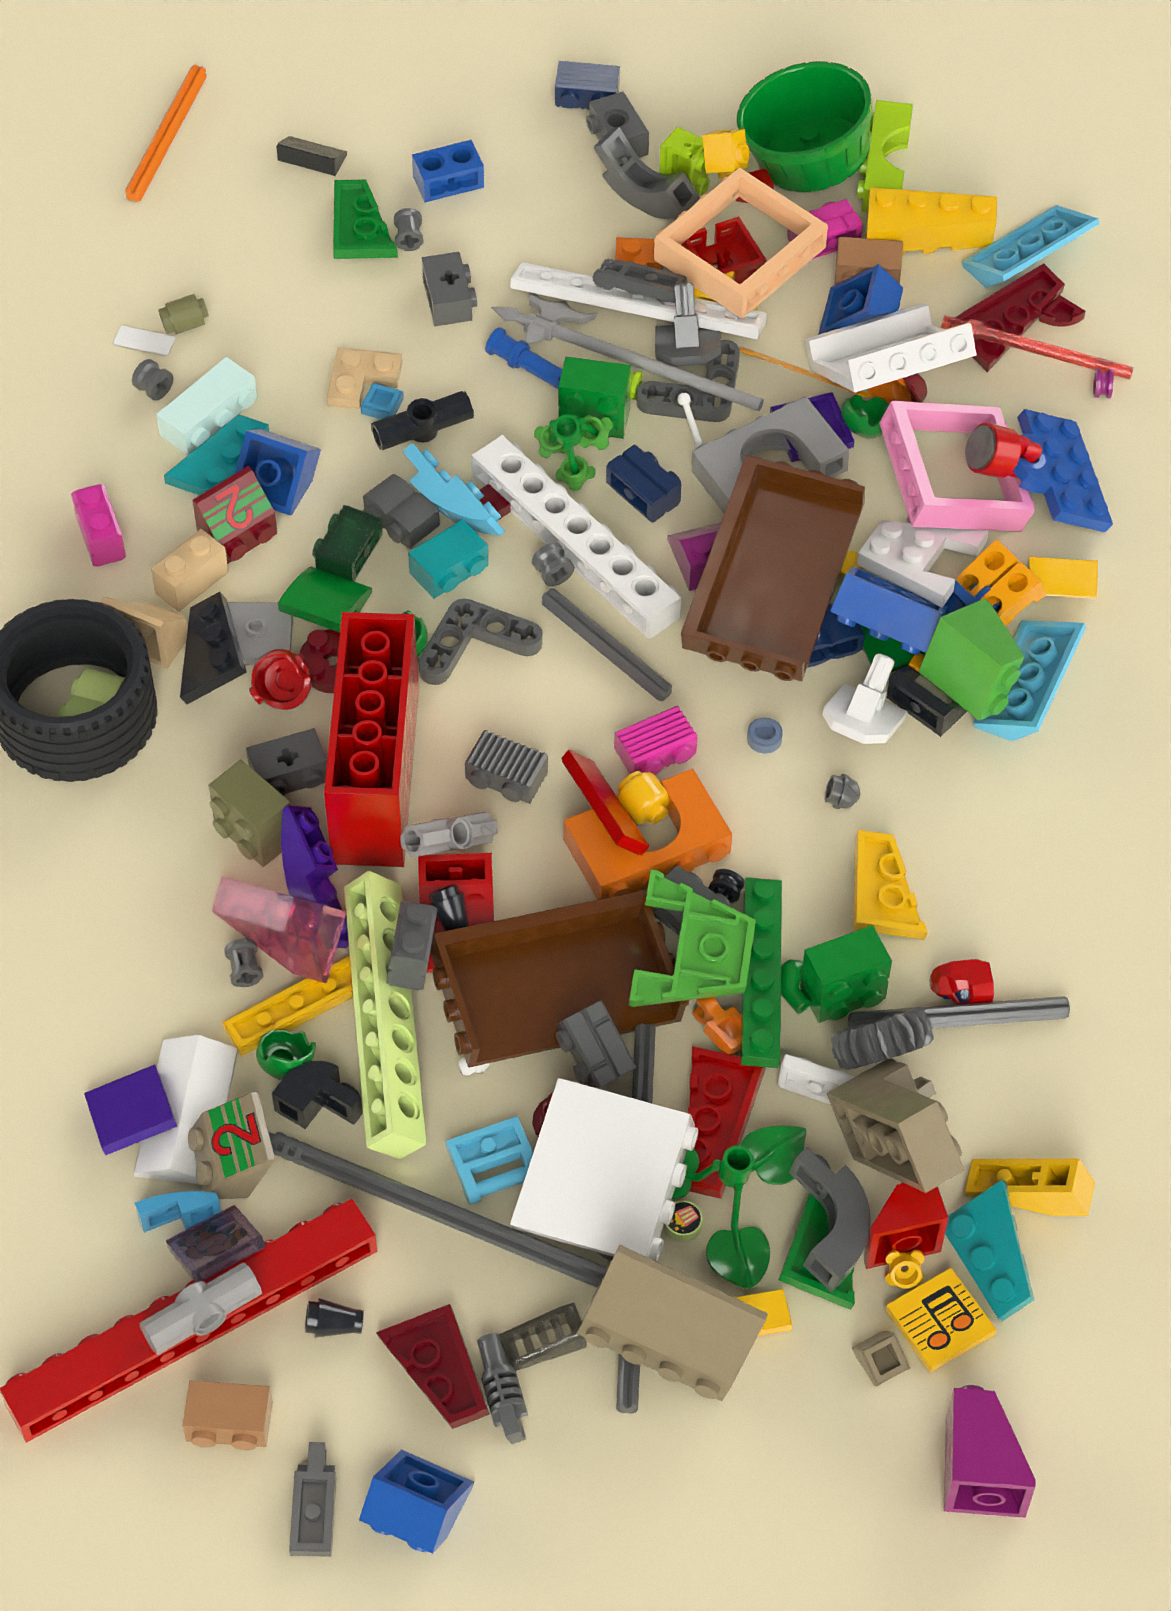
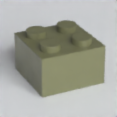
[208,759,291,867]

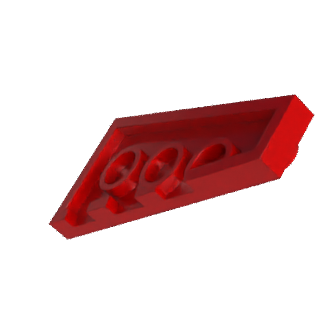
[688,1046,765,1199]

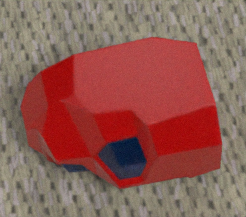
[929,959,994,1004]

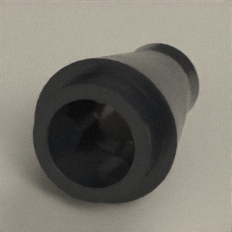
[429,884,469,931]
[305,1298,364,1338]

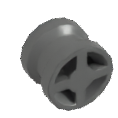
[131,359,174,400]
[532,543,575,586]

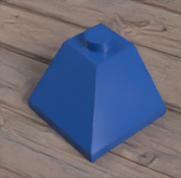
[818,264,903,335]

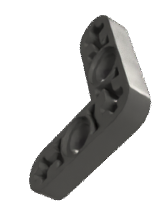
[636,340,740,422]
[419,598,543,685]

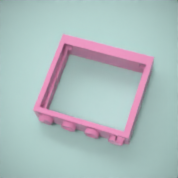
[879,401,1035,532]

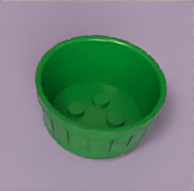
[737,61,872,193]

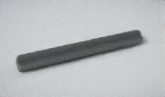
[542,588,672,702]

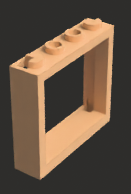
[654,168,828,319]

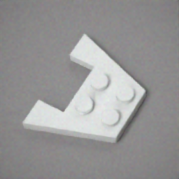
[857,521,989,608]

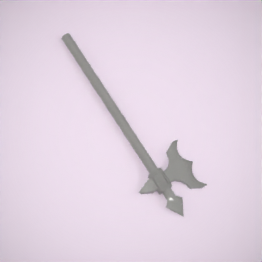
[492,292,764,411]

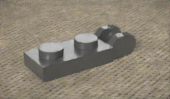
[592,258,687,303]

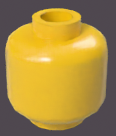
[617,771,669,825]

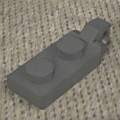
[289,1442,336,1557]

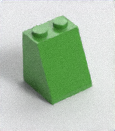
[919,598,1024,721]

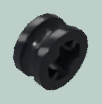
[708,869,745,903]

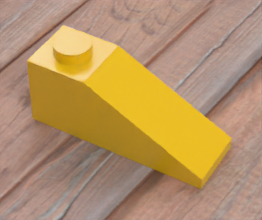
[965,1158,1095,1216]

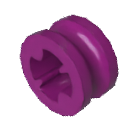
[1093,368,1114,398]

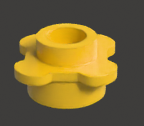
[885,1250,925,1289]

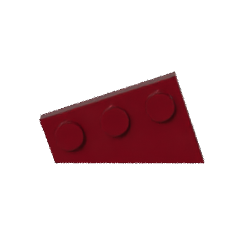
[376,1304,490,1429]

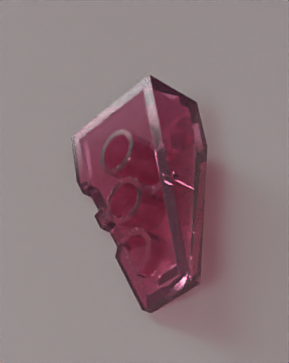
[212,876,347,983]

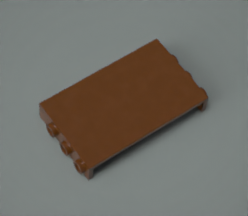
[681,455,865,682]
[430,890,689,1068]

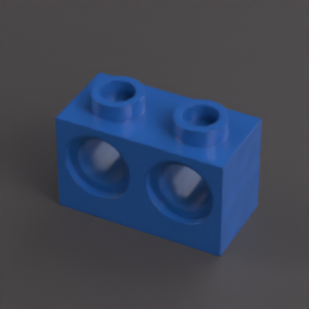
[412,139,484,203]

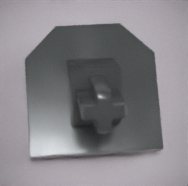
[655,283,721,366]

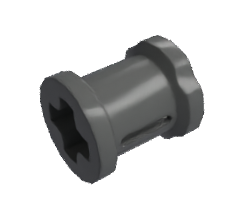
[394,208,424,251]
[224,938,264,987]

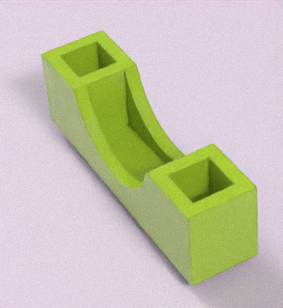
[857,100,913,213]

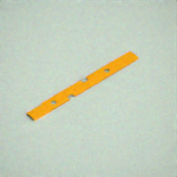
[739,347,873,397]

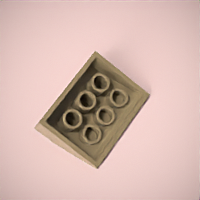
[577,1245,768,1401]

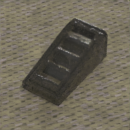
[499,1302,587,1371]

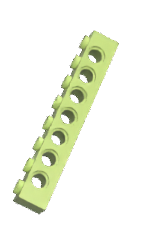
[344,871,426,1159]

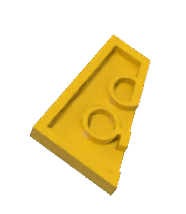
[853,830,928,940]

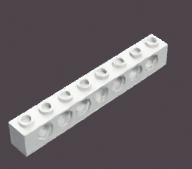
[472,435,681,640]

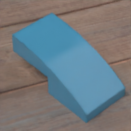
[135,1191,222,1233]

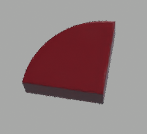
[1039,295,1086,327]

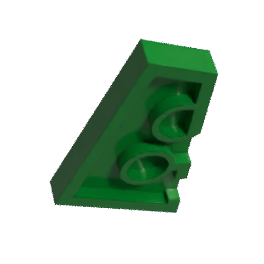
[333,179,398,259]
[778,1193,855,1310]

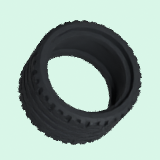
[0,599,158,782]

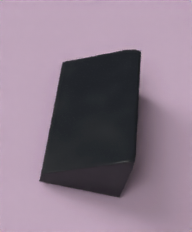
[276,136,347,176]

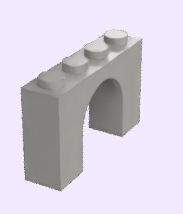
[692,396,849,513]

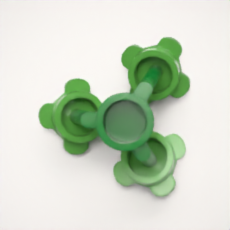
[534,414,613,491]

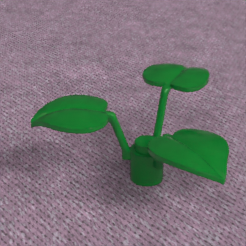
[672,1125,806,1289]

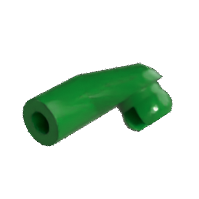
[781,959,811,1014]

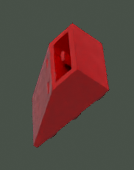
[418,853,494,973]

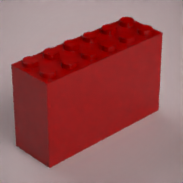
[324,612,419,867]

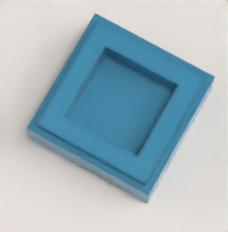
[361,383,404,419]

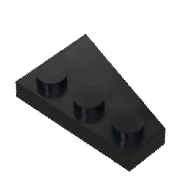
[180,592,247,705]

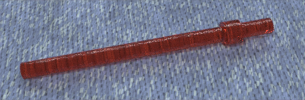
[940,315,1133,380]

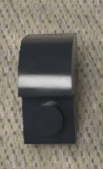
[272,1061,363,1129]

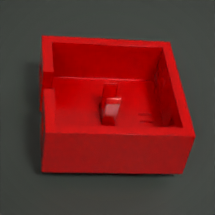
[681,216,767,284]

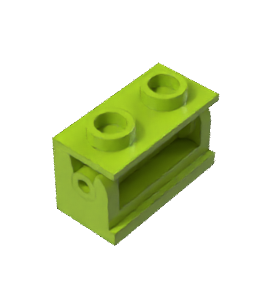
[659,126,710,196]

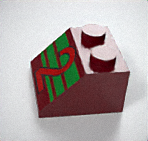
[192,466,277,564]

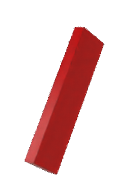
[561,749,650,856]

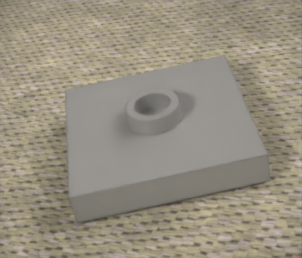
[228,602,293,665]

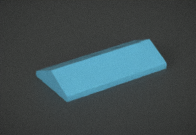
[961,205,1099,288]
[973,620,1086,741]

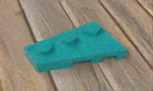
[164,414,269,495]
[945,1179,1034,1322]

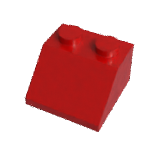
[864,1182,949,1269]

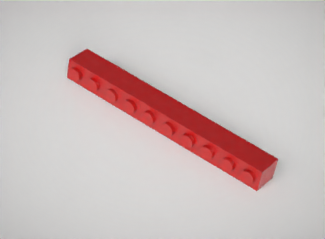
[0,1198,377,1443]

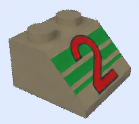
[188,1092,275,1199]

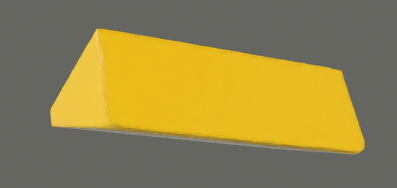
[1028,556,1098,598]

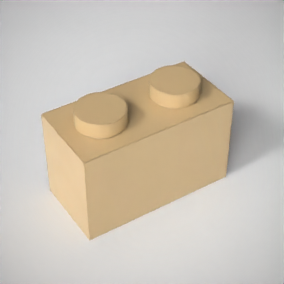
[151,529,228,612]

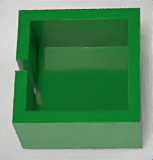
[558,356,631,439]
[800,925,892,1023]

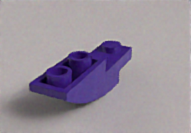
[281,805,349,948]

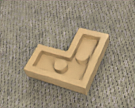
[327,348,403,409]

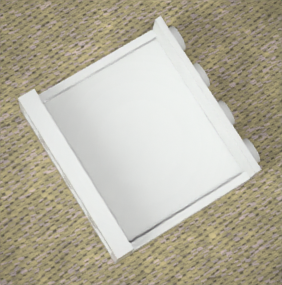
[805,303,976,392]
[510,1078,698,1262]

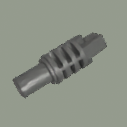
[477,1333,528,1444]

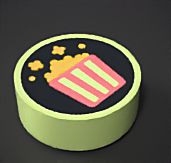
[664,1200,703,1241]

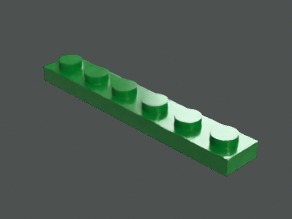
[741,877,782,1068]

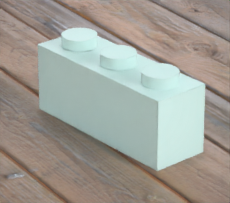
[156,357,257,456]

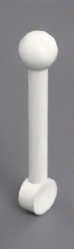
[678,393,703,449]

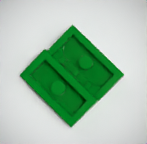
[278,566,372,633]

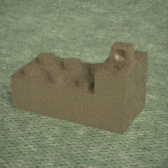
[826,1058,964,1193]

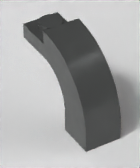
[593,127,700,219]
[789,1147,871,1292]

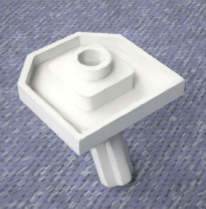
[822,654,908,744]

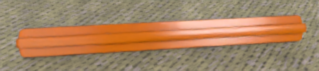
[125,64,207,202]

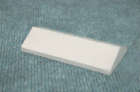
[134,1035,238,1184]

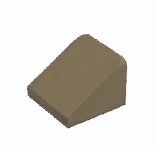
[852,1331,910,1386]

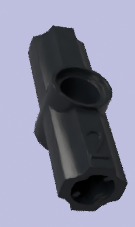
[371,391,474,450]

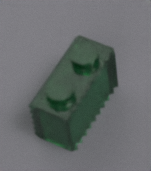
[312,505,383,581]

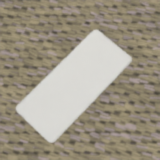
[113,325,175,355]

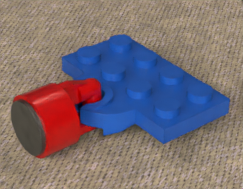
[965,409,1113,532]

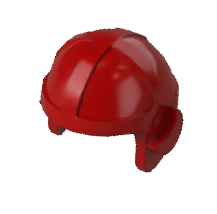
[249,649,311,710]

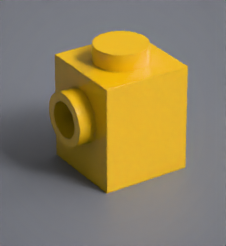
[702,129,750,178]

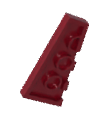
[945,263,1065,372]

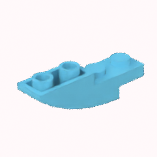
[403,443,505,536]

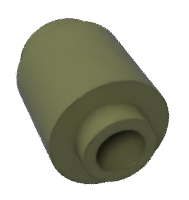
[158,294,209,334]

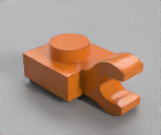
[692,997,741,1055]

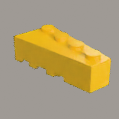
[866,187,997,256]

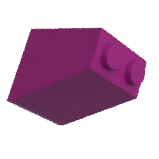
[944,1385,1036,1518]

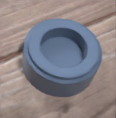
[747,718,783,754]

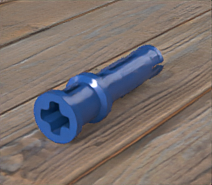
[485,327,562,389]

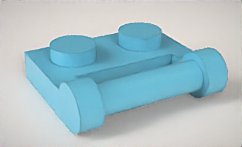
[446,1116,533,1205]

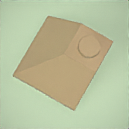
[100,597,188,669]

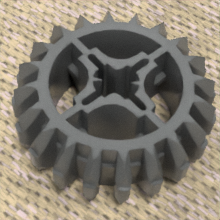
[831,1008,934,1070]

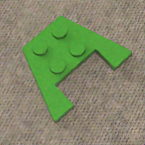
[628,869,756,1007]

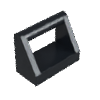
[887,665,967,737]

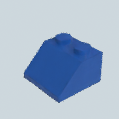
[235,429,321,516]
[359,1449,474,1554]

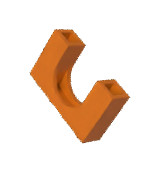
[563,768,732,900]

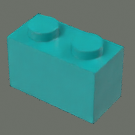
[408,520,488,599]

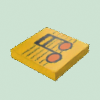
[885,1268,997,1373]

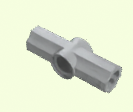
[400,812,498,857]
[139,1262,262,1355]

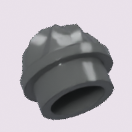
[824,774,861,809]

